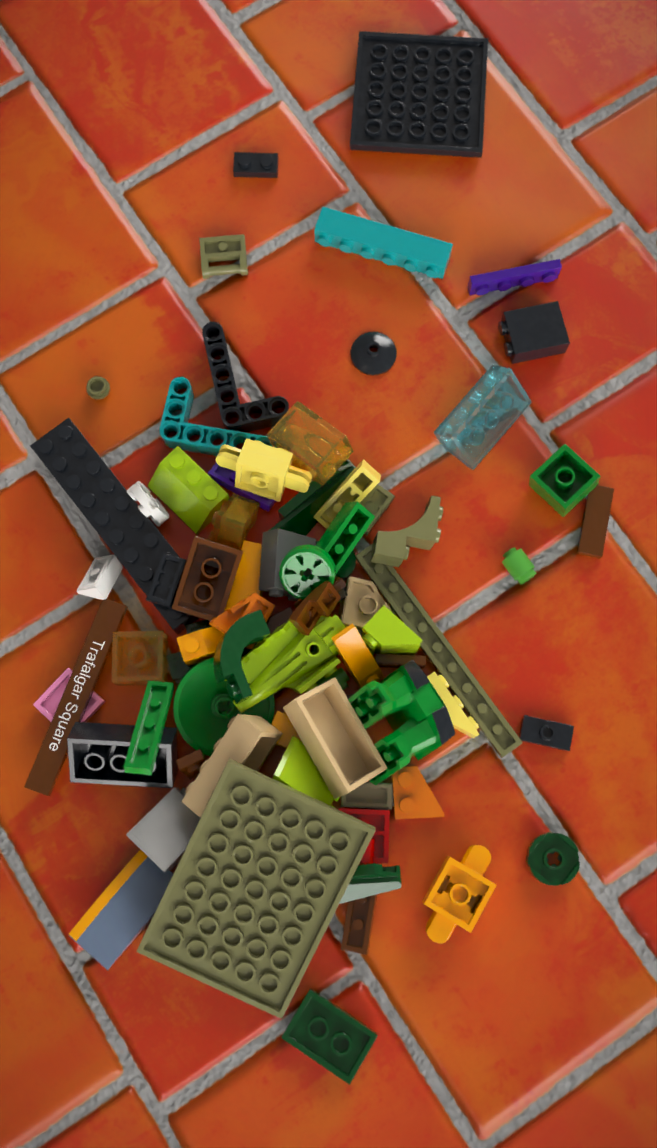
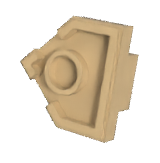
[339,576,391,630]

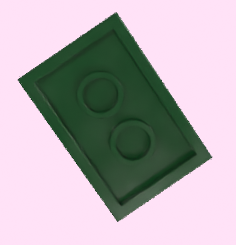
[281,988,378,1085]

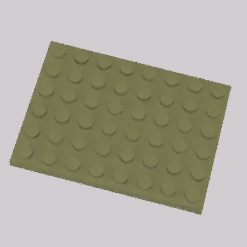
[136,758,375,1019]

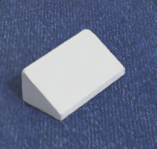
[77,554,123,600]

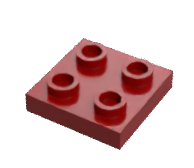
[338,808,390,864]

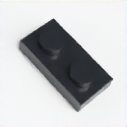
[233,152,279,178]

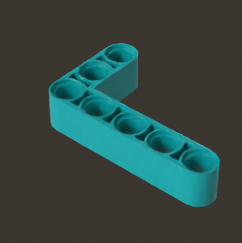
[160,377,274,456]

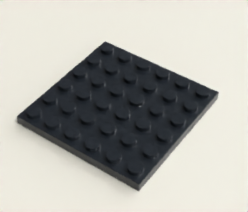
[350,31,488,158]

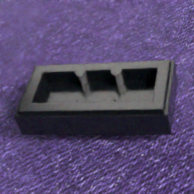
[146,552,187,608]
[519,715,574,751]

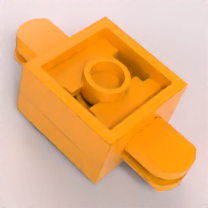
[422,845,496,943]

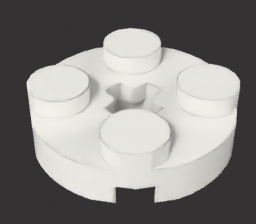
[126,481,169,527]

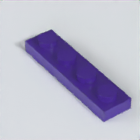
[467,259,562,296]

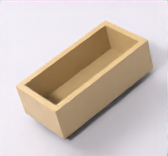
[283,677,388,799]
[181,714,283,818]

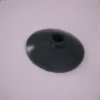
[351,332,397,375]

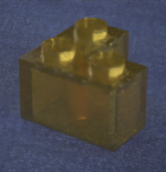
[208,493,260,549]

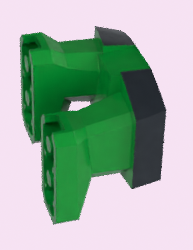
[348,660,455,785]

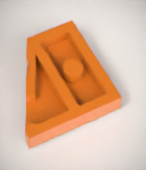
[209,593,275,649]
[392,766,444,819]

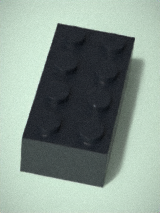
[67,722,178,788]

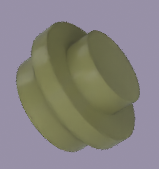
[86,377,110,400]

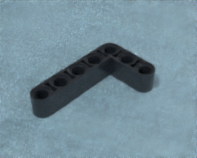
[202,322,290,433]

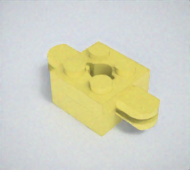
[215,438,312,502]

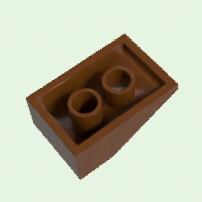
[172,535,244,621]

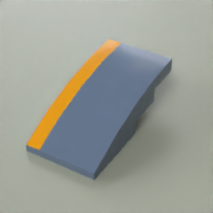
[68,849,173,971]

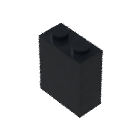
[498,301,570,364]

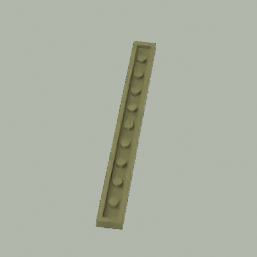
[355,544,523,758]

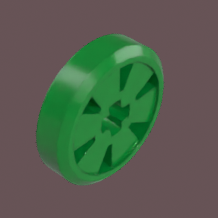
[279,545,336,600]

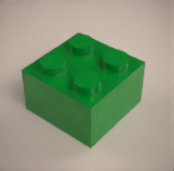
[529,444,601,517]

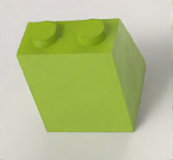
[272,736,340,808]

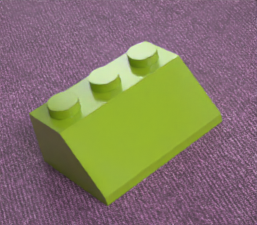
[148,446,231,535]
[362,605,423,656]

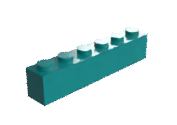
[314,207,453,279]

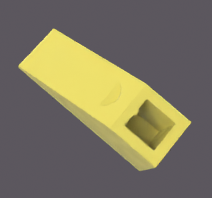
[427,671,479,738]

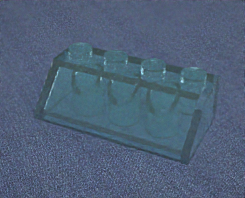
[433,365,532,470]

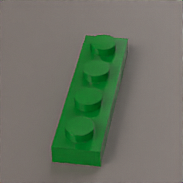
[124,680,174,775]

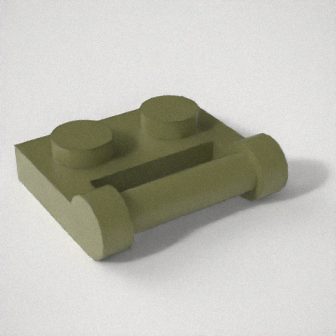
[199,234,248,279]

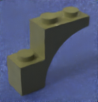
[370,496,443,567]

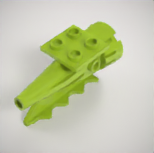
[225,614,346,714]

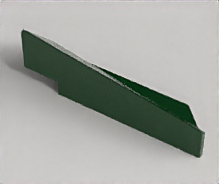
[268,459,356,536]
[339,864,402,904]

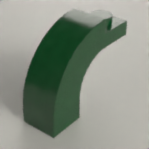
[213,610,270,704]

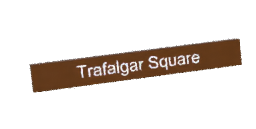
[24,599,128,796]

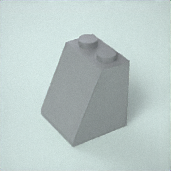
[126,787,200,872]

